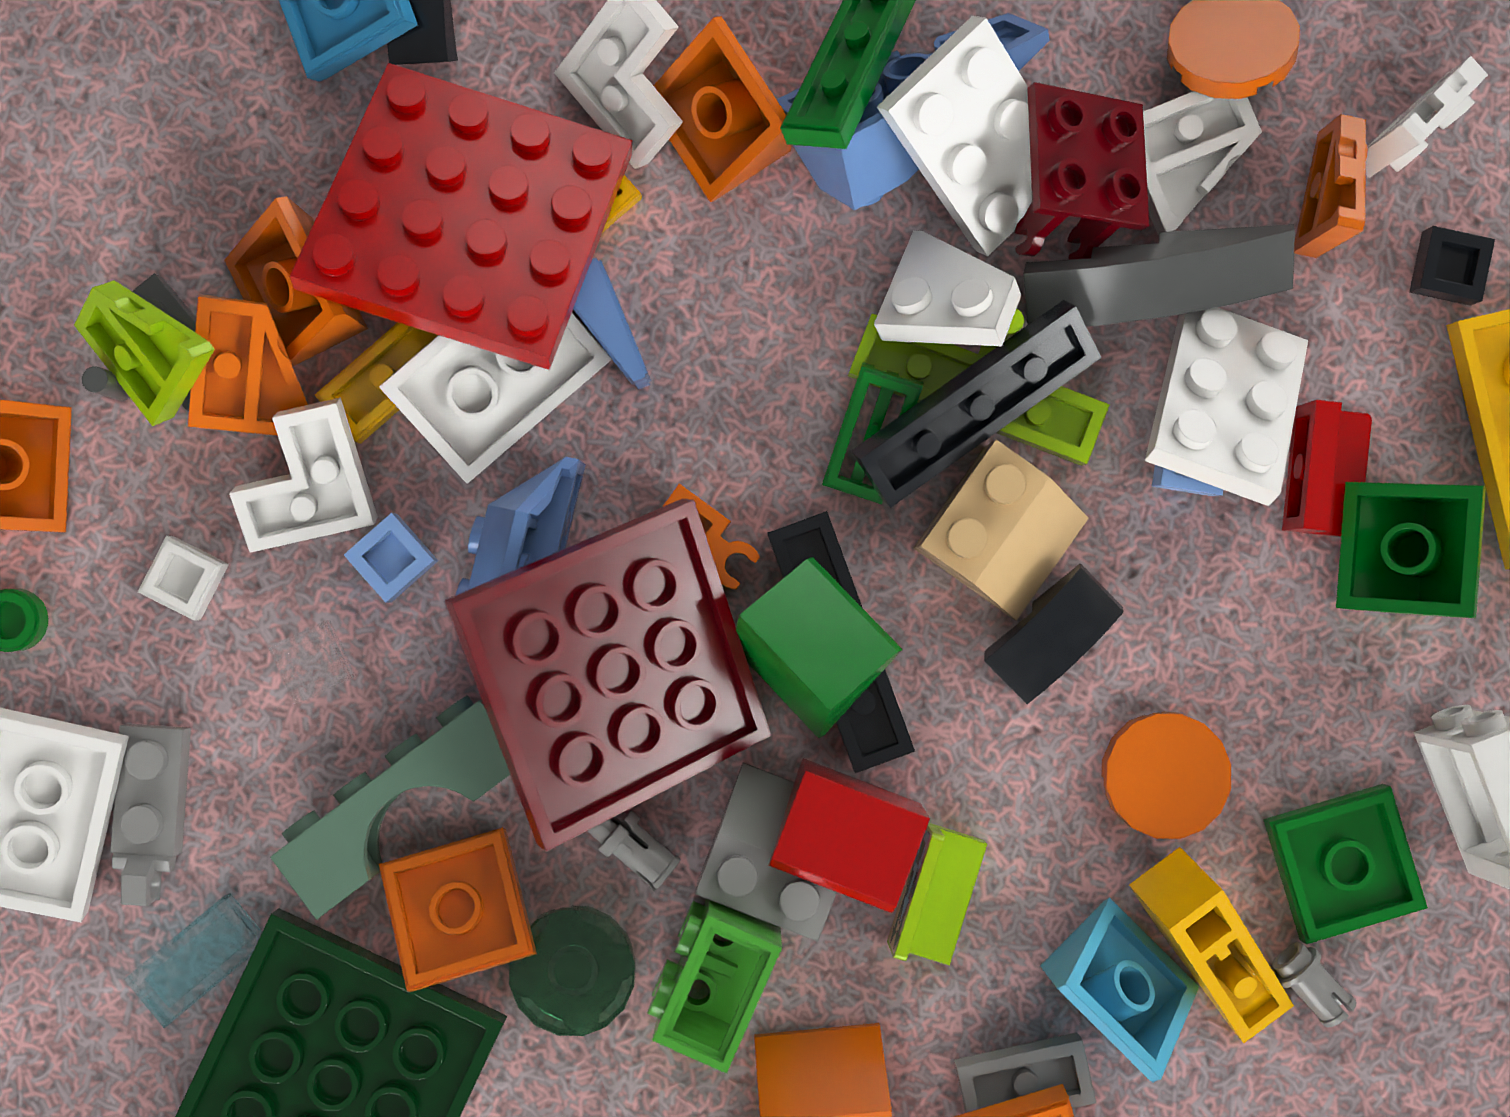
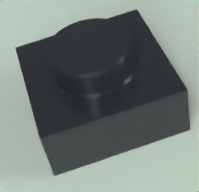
[1409,226,1495,306]

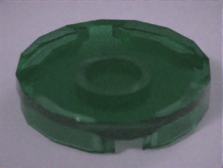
[509,906,636,1036]

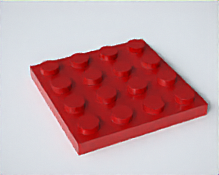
[290,63,633,370]

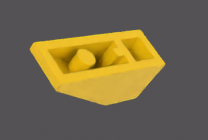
[1129,847,1294,1043]

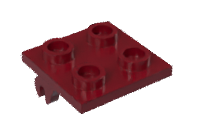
[1014,82,1150,260]

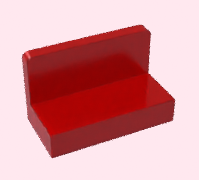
[1282,400,1372,537]

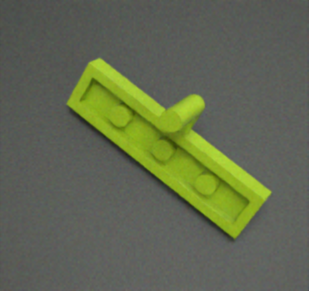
[848,308,1110,466]

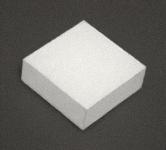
[138,536,229,620]

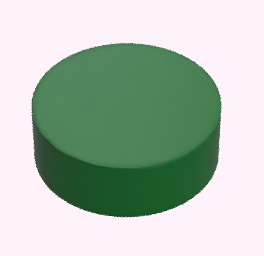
[0,589,48,652]

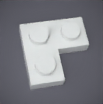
[554,0,683,169]
[229,398,378,553]

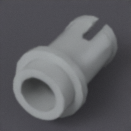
[1272,942,1357,1028]

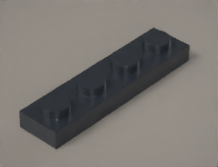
[851,300,1102,508]
[767,511,915,774]

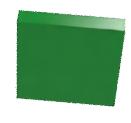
[1263,784,1428,945]

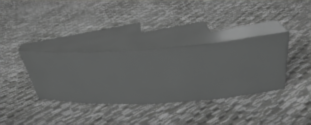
[1023,224,1295,327]

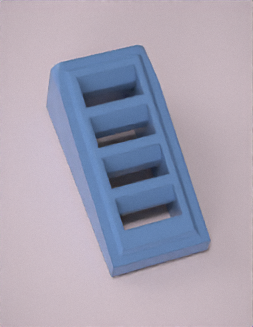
[573,258,651,390]

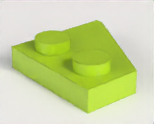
[74,280,215,426]

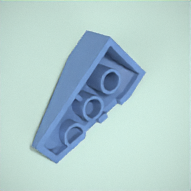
[777,13,1050,210]

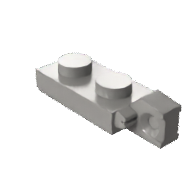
[110,724,191,906]

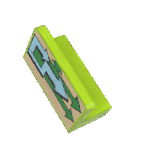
[887,823,987,966]

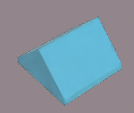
[1040,898,1199,1083]

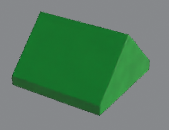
[1336,482,1486,619]
[736,557,903,739]

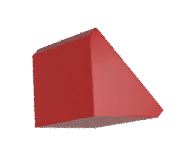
[768,758,930,913]

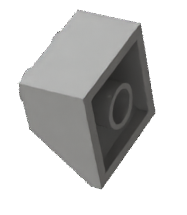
[695,762,837,942]

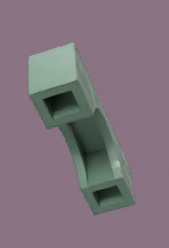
[270,695,510,920]

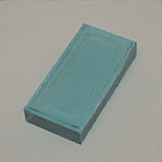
[124,893,262,1028]

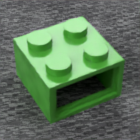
[647,899,782,1074]

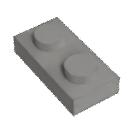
[954,1033,1096,1113]

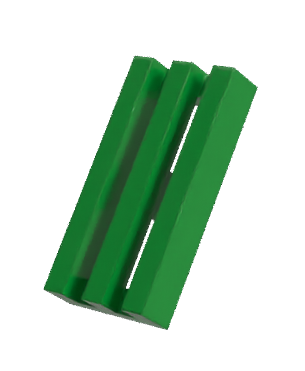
[822,362,924,505]

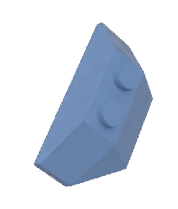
[456,456,586,595]

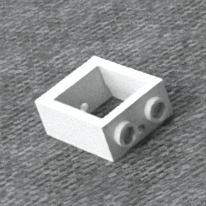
[1414,705,1510,890]

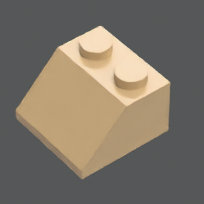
[913,439,1089,621]

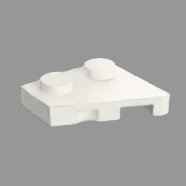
[1366,56,1488,178]
[1143,91,1262,236]
[874,231,1021,346]

